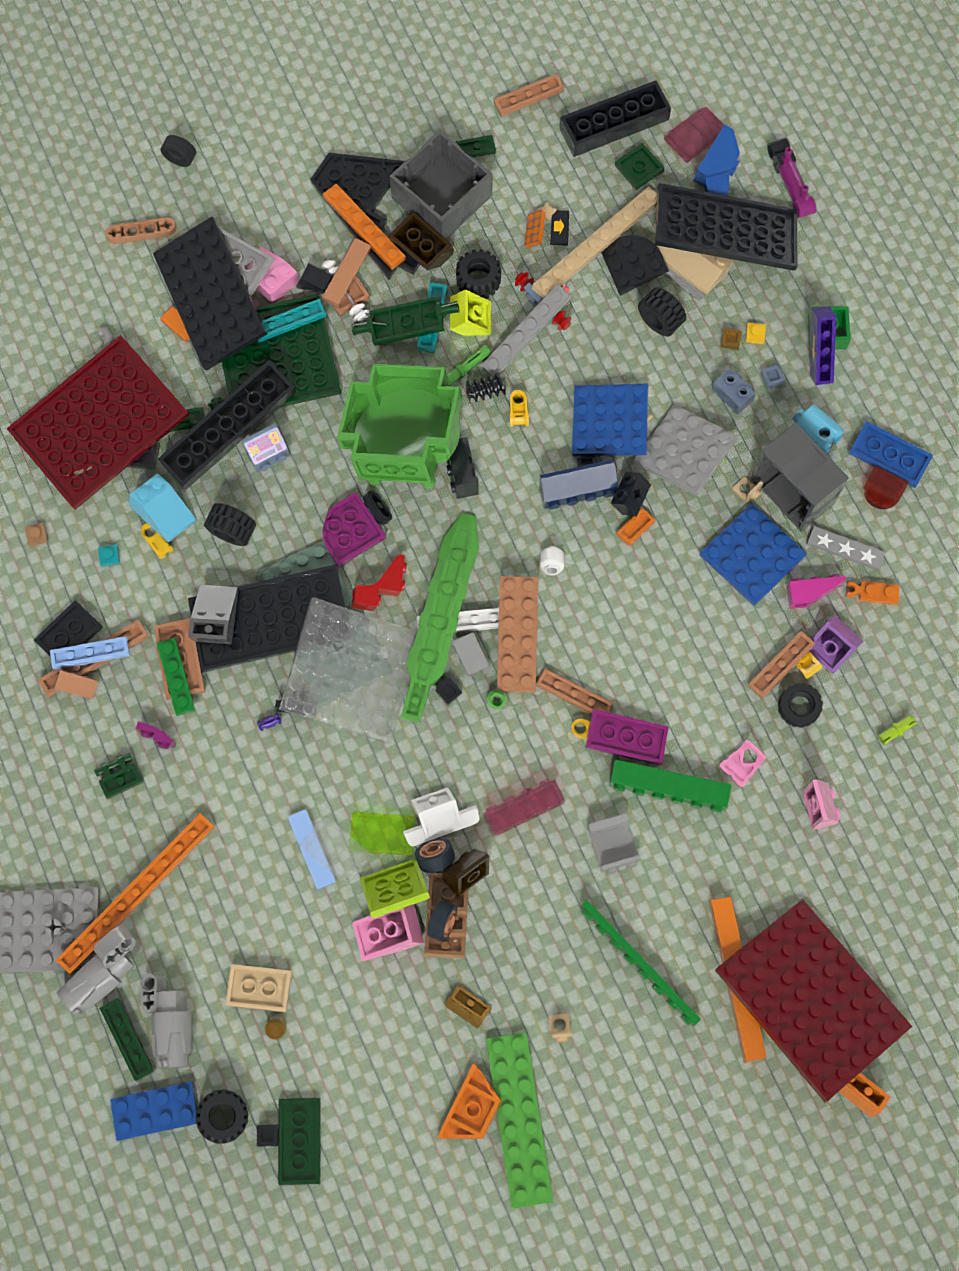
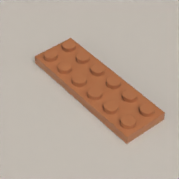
[497,576,538,693]

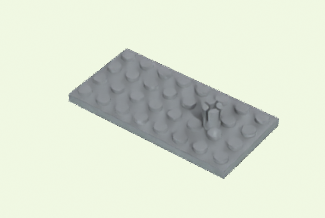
[0,887,100,974]

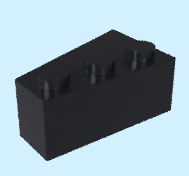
[446,437,479,499]

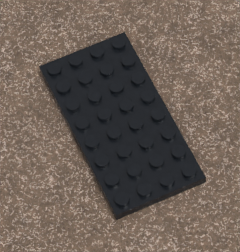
[655,183,798,271]
[153,216,268,371]
[188,564,352,673]

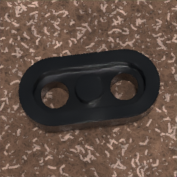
[363,490,392,525]

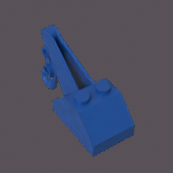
[693,124,740,196]

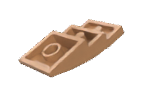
[424,873,469,959]

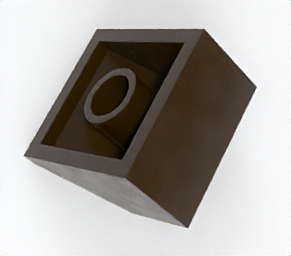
[443,849,490,897]

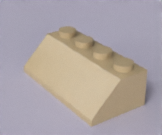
[657,246,733,295]

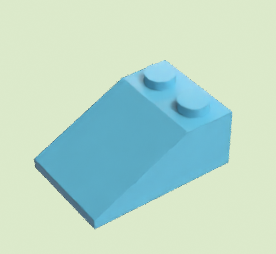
[129,473,196,542]

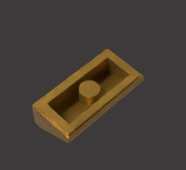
[445,985,492,1029]

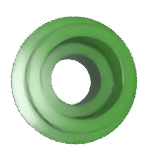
[487,689,506,709]

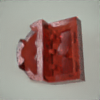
[864,465,909,509]

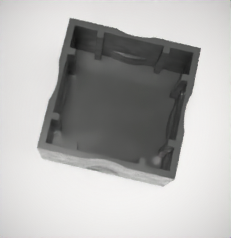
[389,130,492,239]
[751,423,849,532]

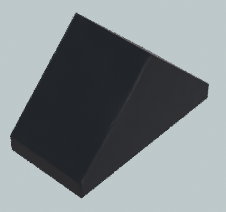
[296,263,333,292]

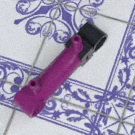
[767,138,817,218]

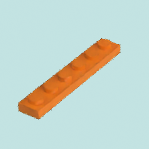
[323,184,406,270]

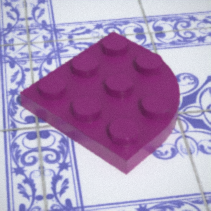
[322,492,386,568]

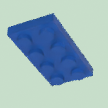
[848,421,933,488]
[110,1082,197,1141]

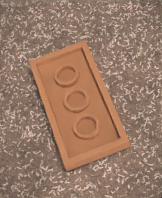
[154,618,205,700]

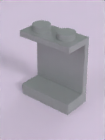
[587,813,641,874]

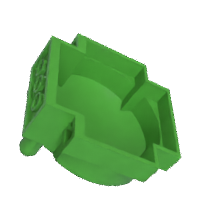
[337,364,462,489]

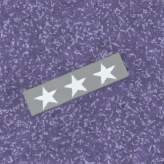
[807,526,886,571]

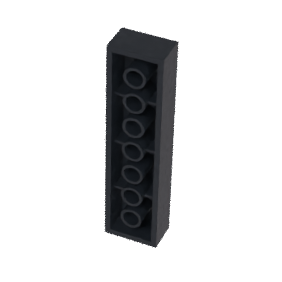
[158,360,296,491]

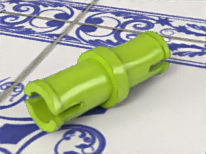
[877,714,917,745]

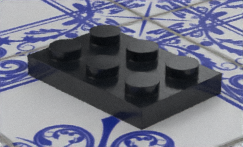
[34,600,103,657]

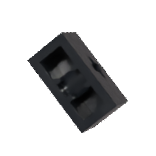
[611,471,651,517]

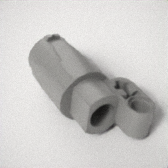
[57,925,136,1016]
[140,973,191,1069]

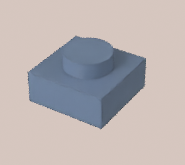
[760,365,785,389]

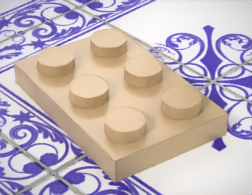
[225,964,292,1013]

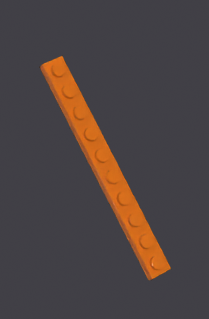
[56,813,215,975]

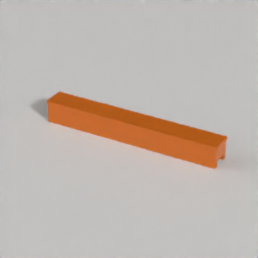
[709,897,767,1063]

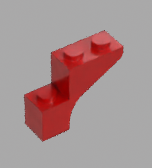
[351,555,407,611]

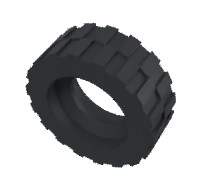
[778,683,823,728]

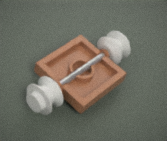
[321,260,370,323]

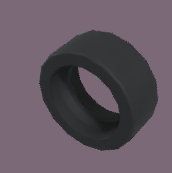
[160,135,197,167]

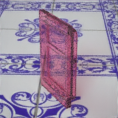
[664,107,724,163]

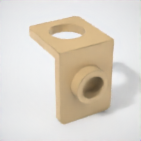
[732,477,763,503]
[549,1014,572,1043]

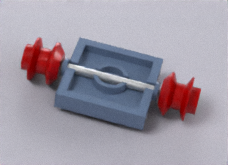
[515,272,572,331]

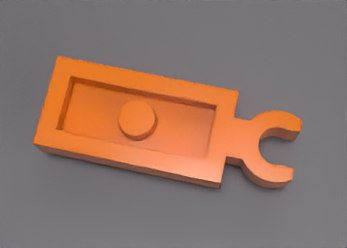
[846,581,900,605]

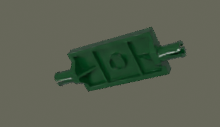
[351,296,460,346]

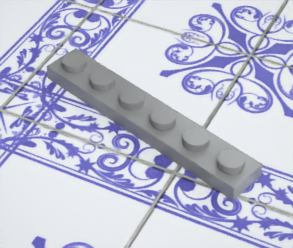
[482,284,572,377]

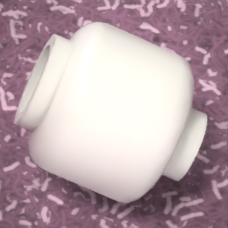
[540,546,565,575]

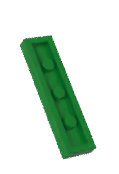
[156,638,196,716]

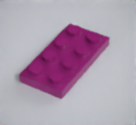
[585,709,669,765]

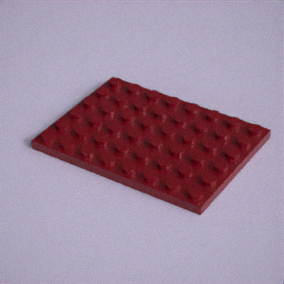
[7,335,190,510]
[715,899,913,1103]

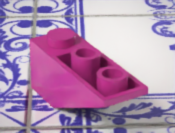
[786,574,847,609]

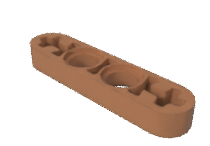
[106,218,176,244]

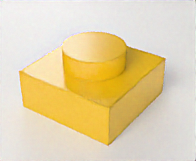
[746,323,766,344]
[796,652,822,679]

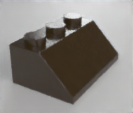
[388,211,453,271]

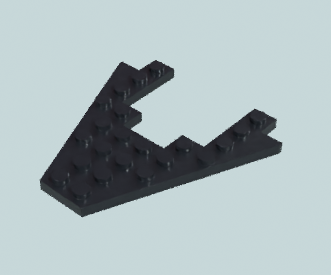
[310,153,420,280]

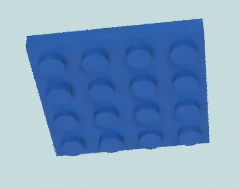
[572,383,649,457]
[699,503,807,606]

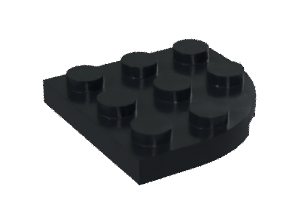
[601,235,669,296]

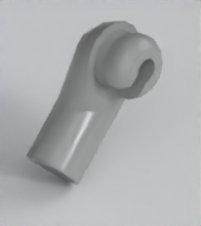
[98,327,113,348]

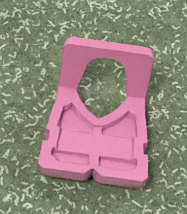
[719,740,766,787]

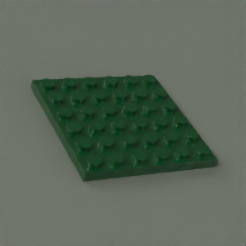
[222,294,342,408]

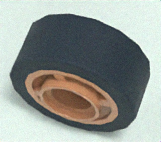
[415,838,455,873]
[427,900,457,942]

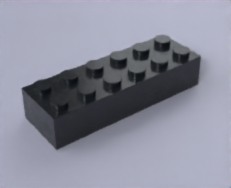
[559,80,671,157]

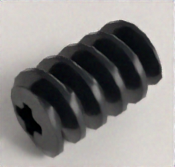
[465,373,506,403]

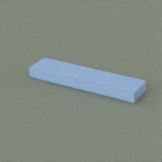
[50,636,130,670]
[288,809,336,890]

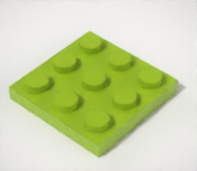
[360,858,430,919]

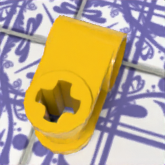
[509,390,529,427]

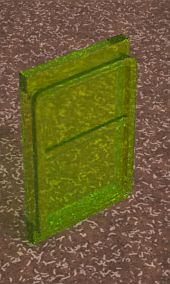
[349,812,415,856]

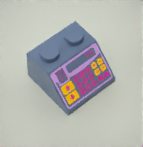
[242,424,290,472]

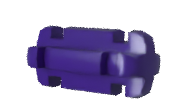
[257,713,281,731]

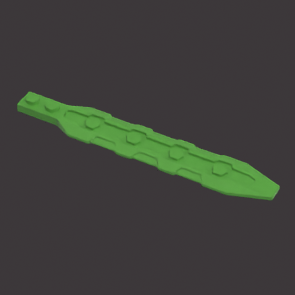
[401,513,479,723]

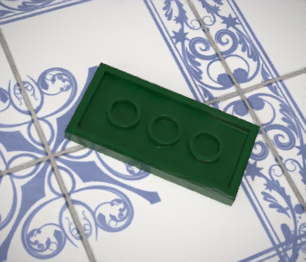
[278,1098,321,1185]

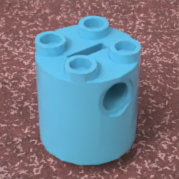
[792,404,844,454]

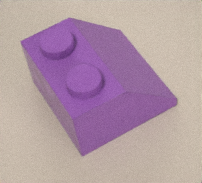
[809,616,864,674]

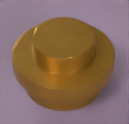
[265,1019,286,1040]

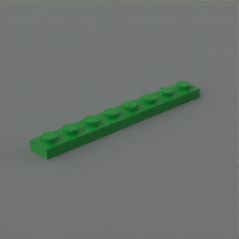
[580,900,701,1026]

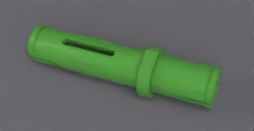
[447,345,491,386]

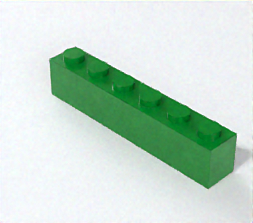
[609,760,732,813]

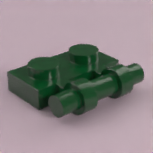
[94,753,143,799]

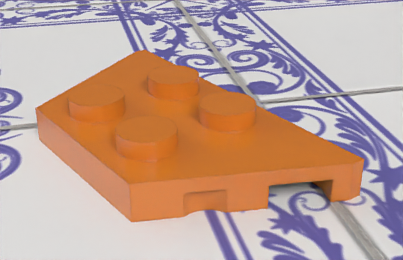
[437,1064,502,1139]

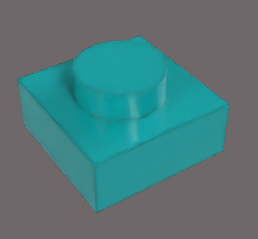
[98,544,120,567]

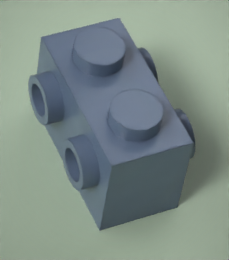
[712,369,756,415]

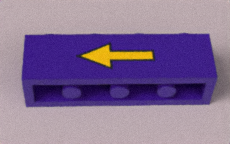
[810,306,836,385]

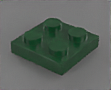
[615,143,665,191]

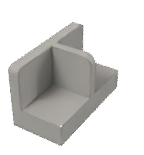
[453,632,489,676]

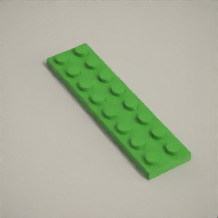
[486,1032,553,1209]

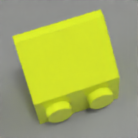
[450,290,491,336]

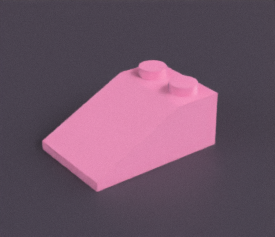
[247,247,299,304]
[802,779,840,830]
[352,904,424,961]

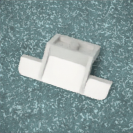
[403,787,479,846]

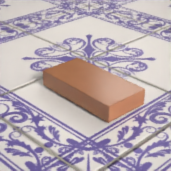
[54,669,98,699]

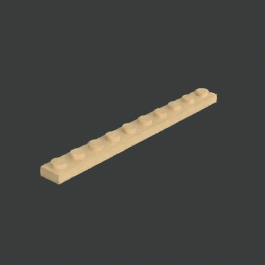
[532,187,657,299]

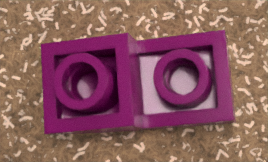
[136,722,176,749]

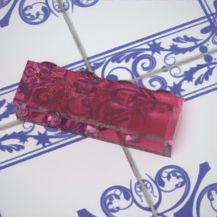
[484,779,565,837]

